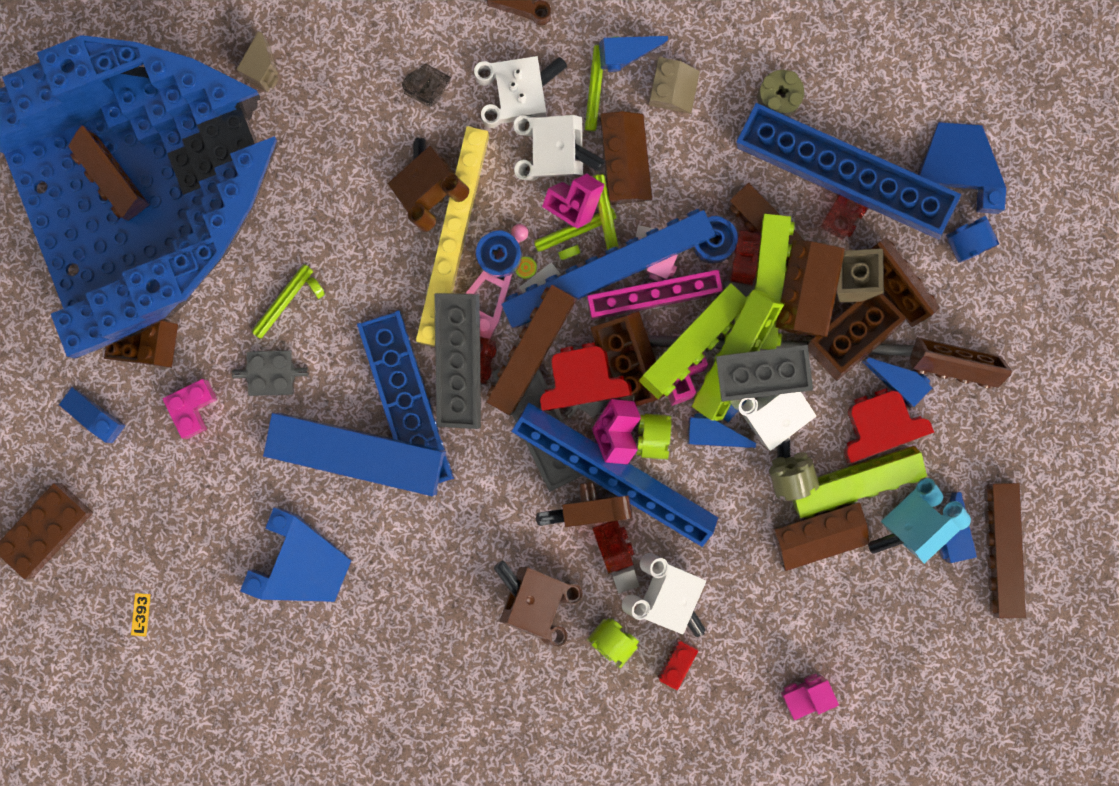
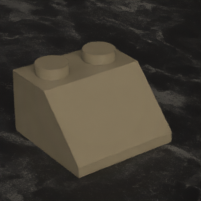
[237,31,279,93]
[649,57,700,114]
[837,249,884,302]

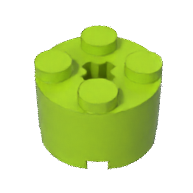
[637,413,672,460]
[586,618,639,669]

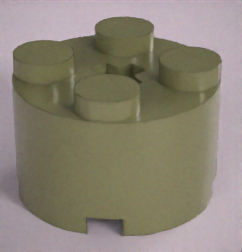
[757,70,804,117]
[769,452,819,501]

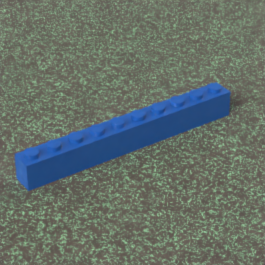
[501,209,716,329]
[511,402,719,547]

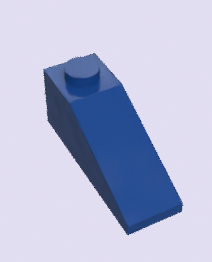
[599,36,668,72]
[862,358,932,408]
[59,387,126,443]
[687,413,756,448]
[939,492,977,563]

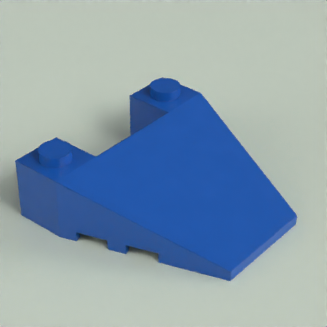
[917,122,1006,214]
[240,507,352,602]

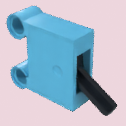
[868,478,971,564]

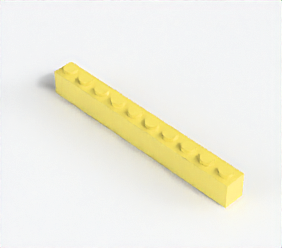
[416,126,489,347]

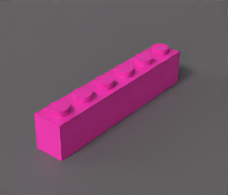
[587,270,723,320]

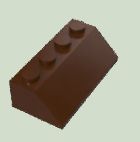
[600,111,652,205]
[68,125,150,221]
[870,237,940,327]
[775,240,845,337]
[590,311,665,406]
[909,337,1012,388]
[772,502,869,571]

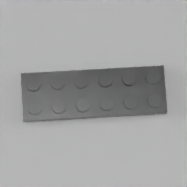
[435,293,481,429]
[492,365,584,492]

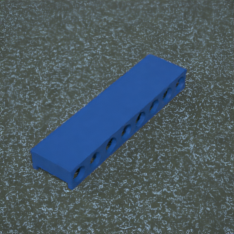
[357,311,454,484]
[263,413,446,497]

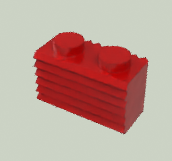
[658,639,698,691]

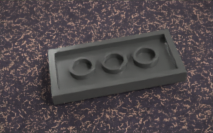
[716,345,813,402]

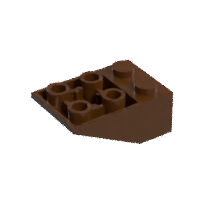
[104,321,178,368]

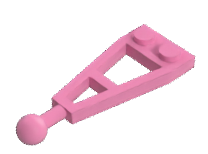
[465,224,528,340]

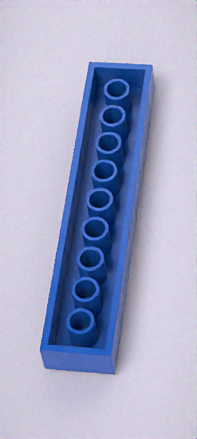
[736,103,961,240]

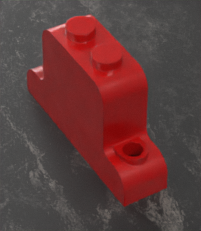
[540,342,632,411]
[844,388,934,463]

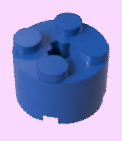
[693,216,738,263]
[946,216,999,263]
[476,230,522,277]

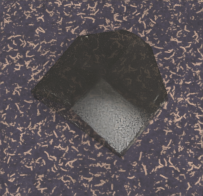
[402,64,451,107]

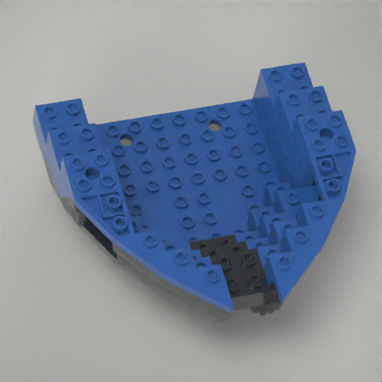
[0,35,278,359]

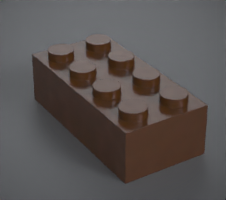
[808,293,906,381]
[0,483,93,580]

